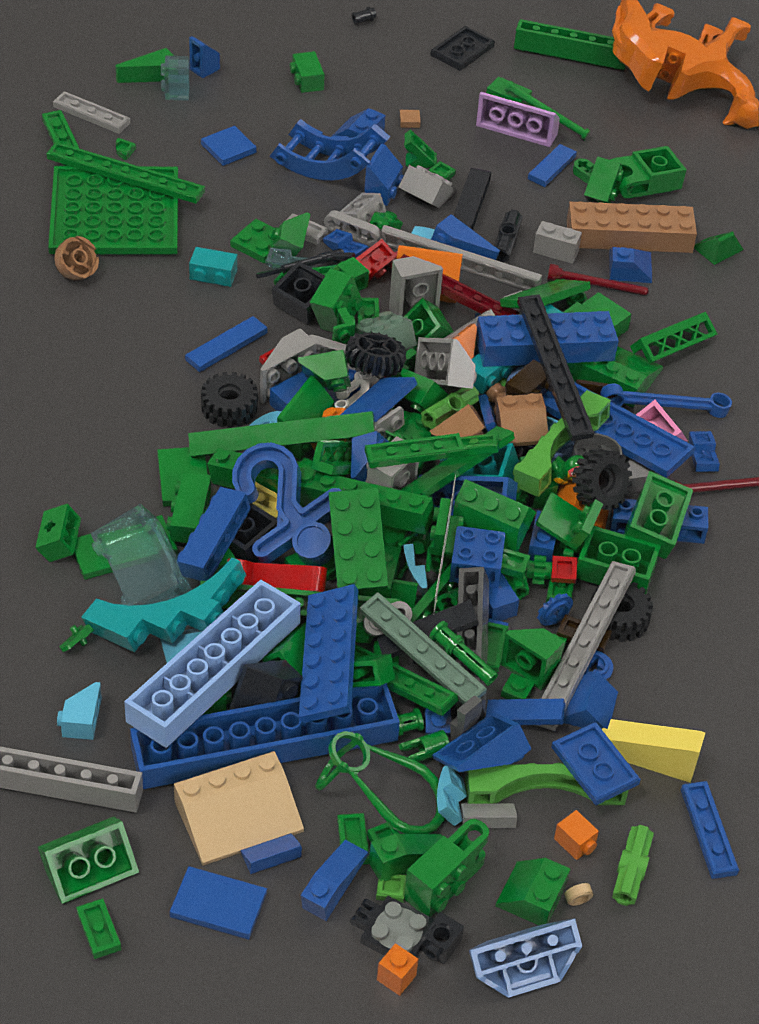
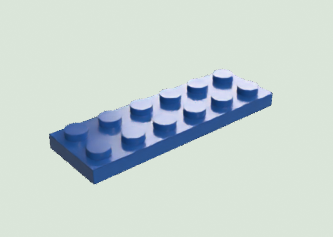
[299,584,358,723]

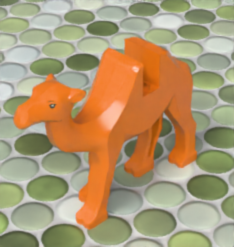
[612,0,759,129]

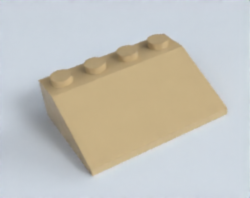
[174,751,304,866]

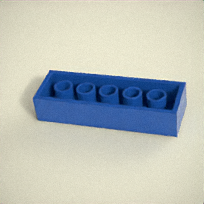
[476,311,619,367]

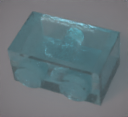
[161,55,190,101]

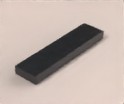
[377,600,479,658]

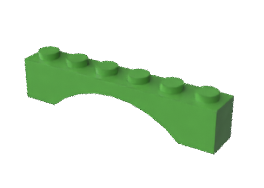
[513,390,611,497]
[465,763,629,805]

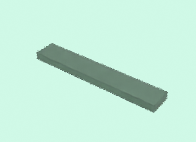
[360,592,487,704]

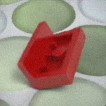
[356,239,398,282]

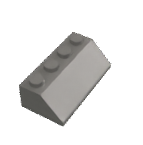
[414,337,477,389]

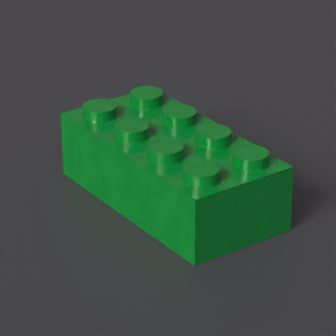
[328,488,388,593]

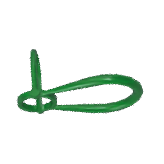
[315,731,445,834]

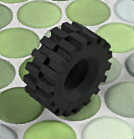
[201,372,258,428]
[572,449,632,510]
[591,582,653,642]

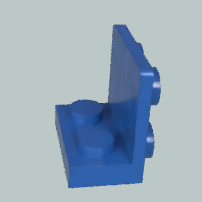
[449,526,505,588]

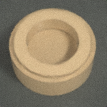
[564,883,594,906]

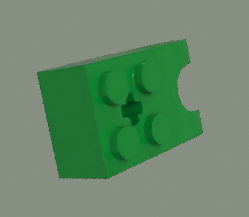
[610,146,687,198]
[404,819,489,917]

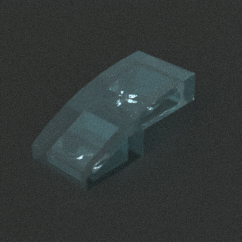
[266,248,312,269]

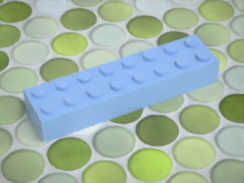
[124,580,300,748]

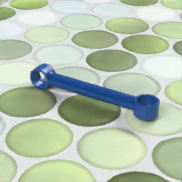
[600,384,732,418]

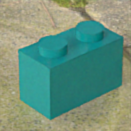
[189,247,237,287]

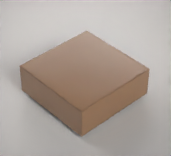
[400,110,420,128]

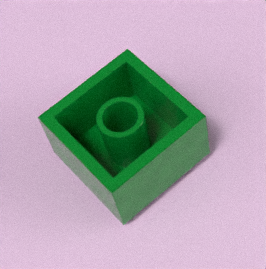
[310,269,363,332]

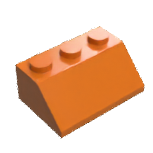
[397,245,463,303]

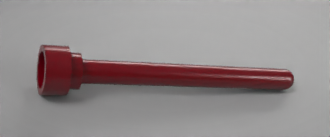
[547,264,649,295]
[674,477,759,493]

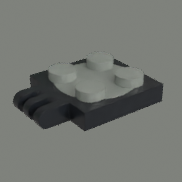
[350,895,435,957]

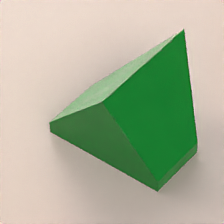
[694,231,744,265]

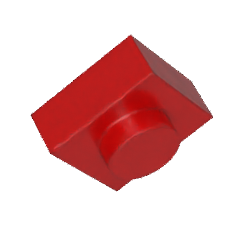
[551,556,577,584]

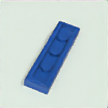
[185,316,268,372]
[680,781,739,879]

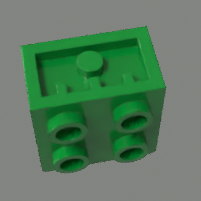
[536,493,603,551]

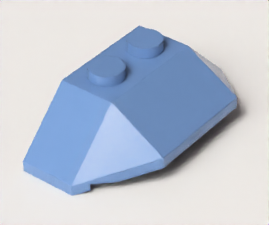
[469,918,582,998]

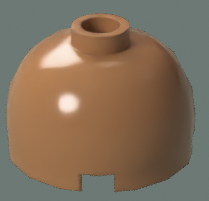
[54,236,99,280]

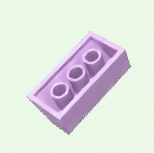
[476,92,560,147]

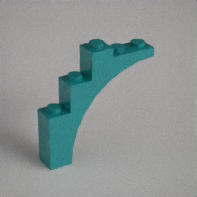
[81,558,247,652]

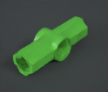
[421,387,479,429]
[612,825,654,906]

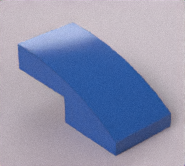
[323,229,369,258]
[689,431,720,472]

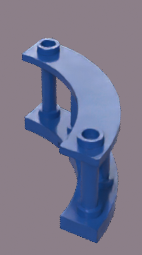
[269,119,390,180]

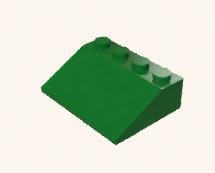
[567,346,663,408]

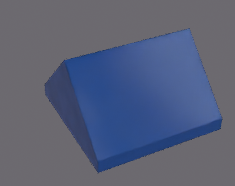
[563,670,618,729]

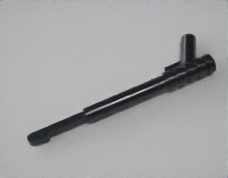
[256,248,356,279]

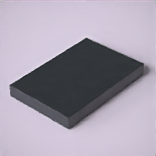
[430,25,495,71]

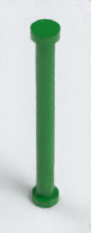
[505,81,590,140]

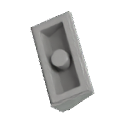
[461,803,517,828]

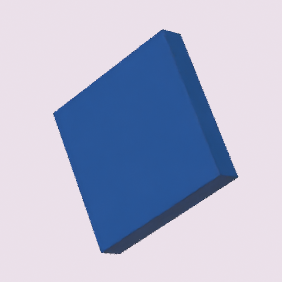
[201,126,257,166]

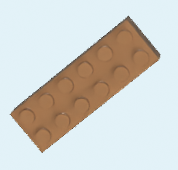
[567,201,697,253]

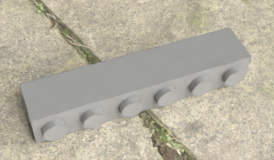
[0,747,143,813]

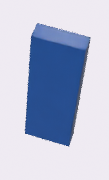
[528,144,577,187]
[478,394,497,431]
[485,698,565,725]

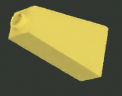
[602,719,705,783]

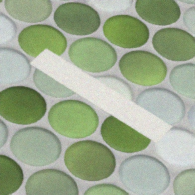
[434,475,456,612]

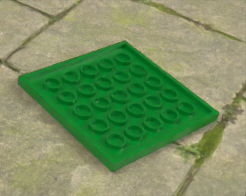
[48,166,178,255]

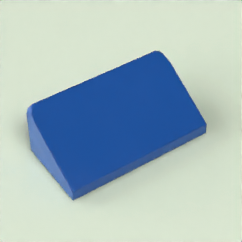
[241,833,302,874]

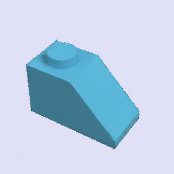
[57,682,102,740]

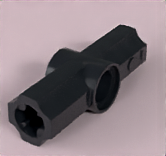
[494,209,523,263]

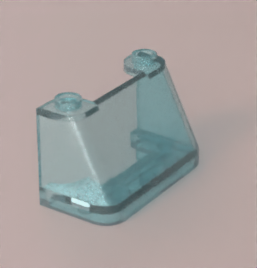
[90,504,193,606]

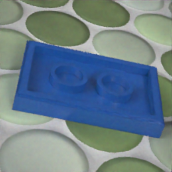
[340,377,417,422]
[551,722,641,806]
[169,866,267,940]

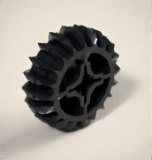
[345,331,406,378]

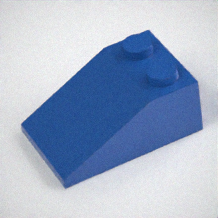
[432,712,531,772]

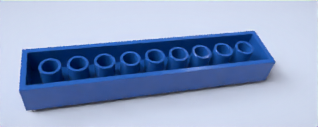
[130,683,400,789]

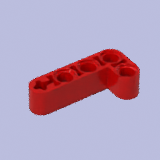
[227,559,327,592]

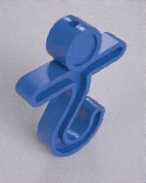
[232,443,342,566]

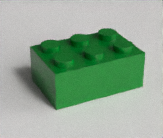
[576,526,661,595]

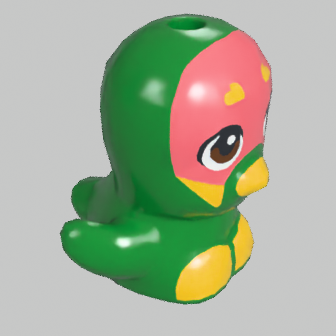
[551,455,584,485]

